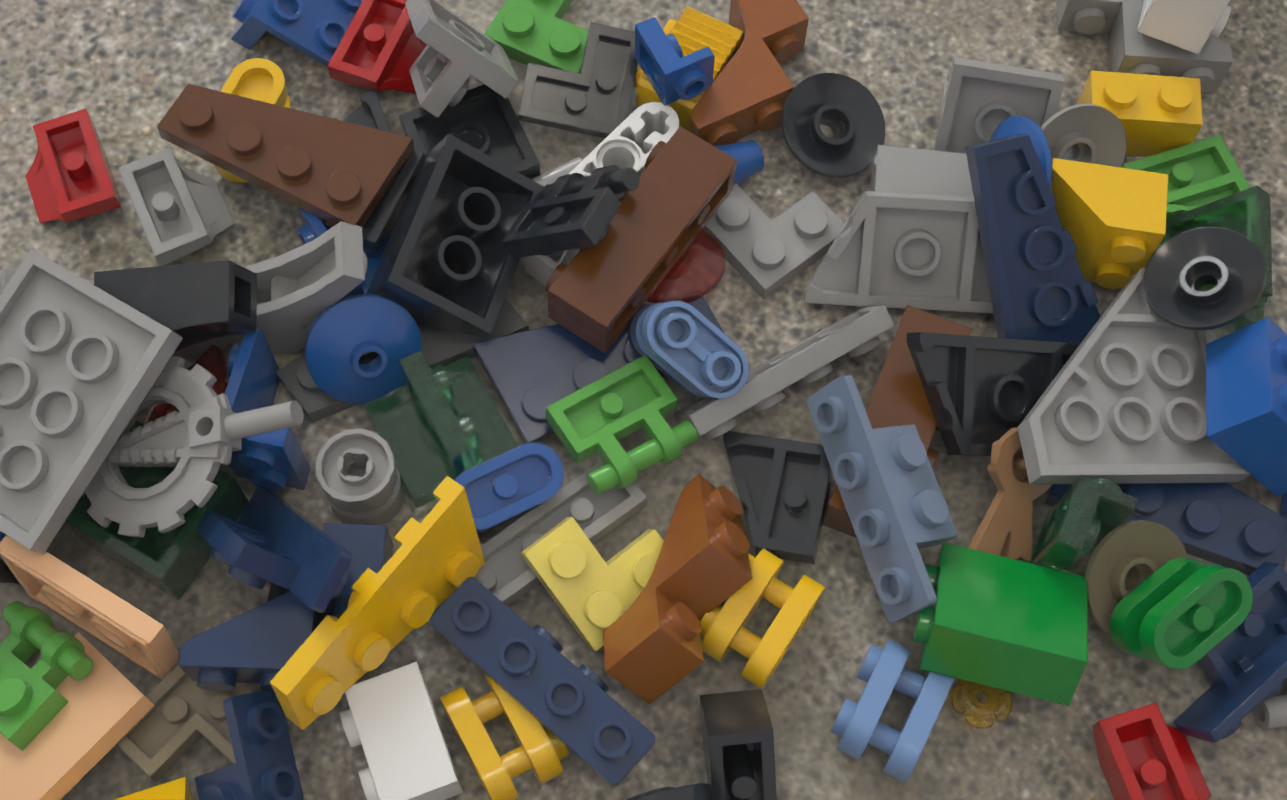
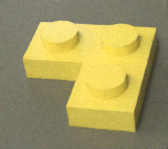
[520,517,664,652]

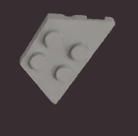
[804,191,994,314]

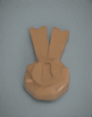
[968,428,1052,561]

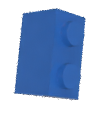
[1206,317,1287,496]

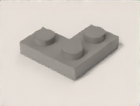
[701,184,844,300]

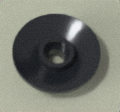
[781,73,885,178]
[1143,227,1266,330]

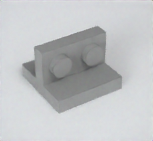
[405,0,519,118]
[933,57,1065,153]

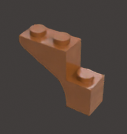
[691,0,809,146]
[603,474,752,704]

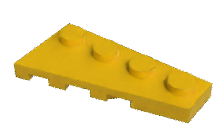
[270,476,486,730]

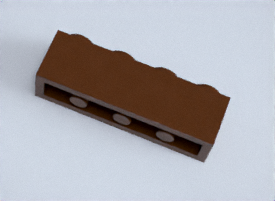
[545,126,738,353]
[823,305,972,538]

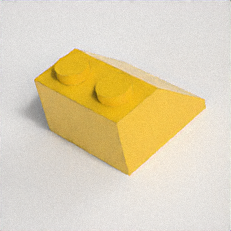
[1051,158,1168,289]

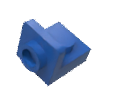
[634,17,715,106]

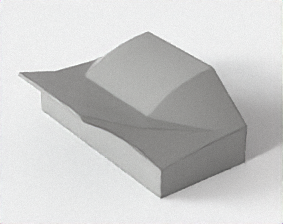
[118,148,234,266]

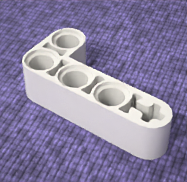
[521,102,679,287]

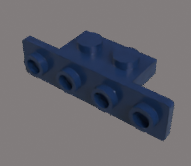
[196,485,352,613]
[1174,562,1287,743]
[430,577,655,787]
[194,690,304,800]

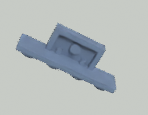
[807,375,958,623]

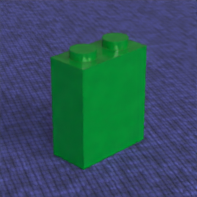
[912,543,1088,706]

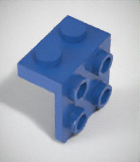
[231,0,363,67]
[224,329,311,492]

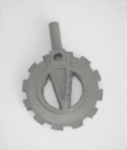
[82,356,304,538]

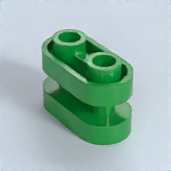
[1109,557,1253,669]

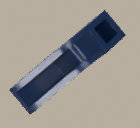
[178,523,394,692]

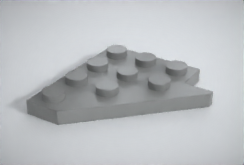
[0,249,183,555]
[1018,268,1251,484]

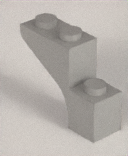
[1056,0,1233,93]

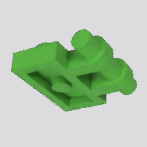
[545,354,699,495]
[0,601,93,751]

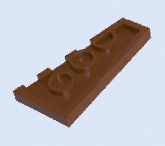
[157,84,414,227]

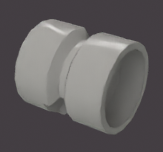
[316,428,404,525]

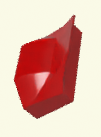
[327,0,427,94]
[25,108,121,223]
[1092,702,1211,800]

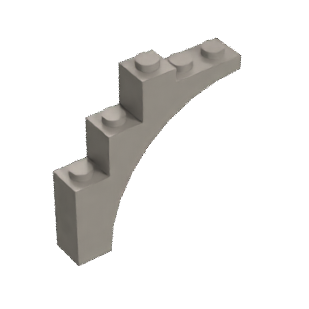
[0,221,367,364]

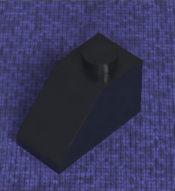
[700,689,777,800]

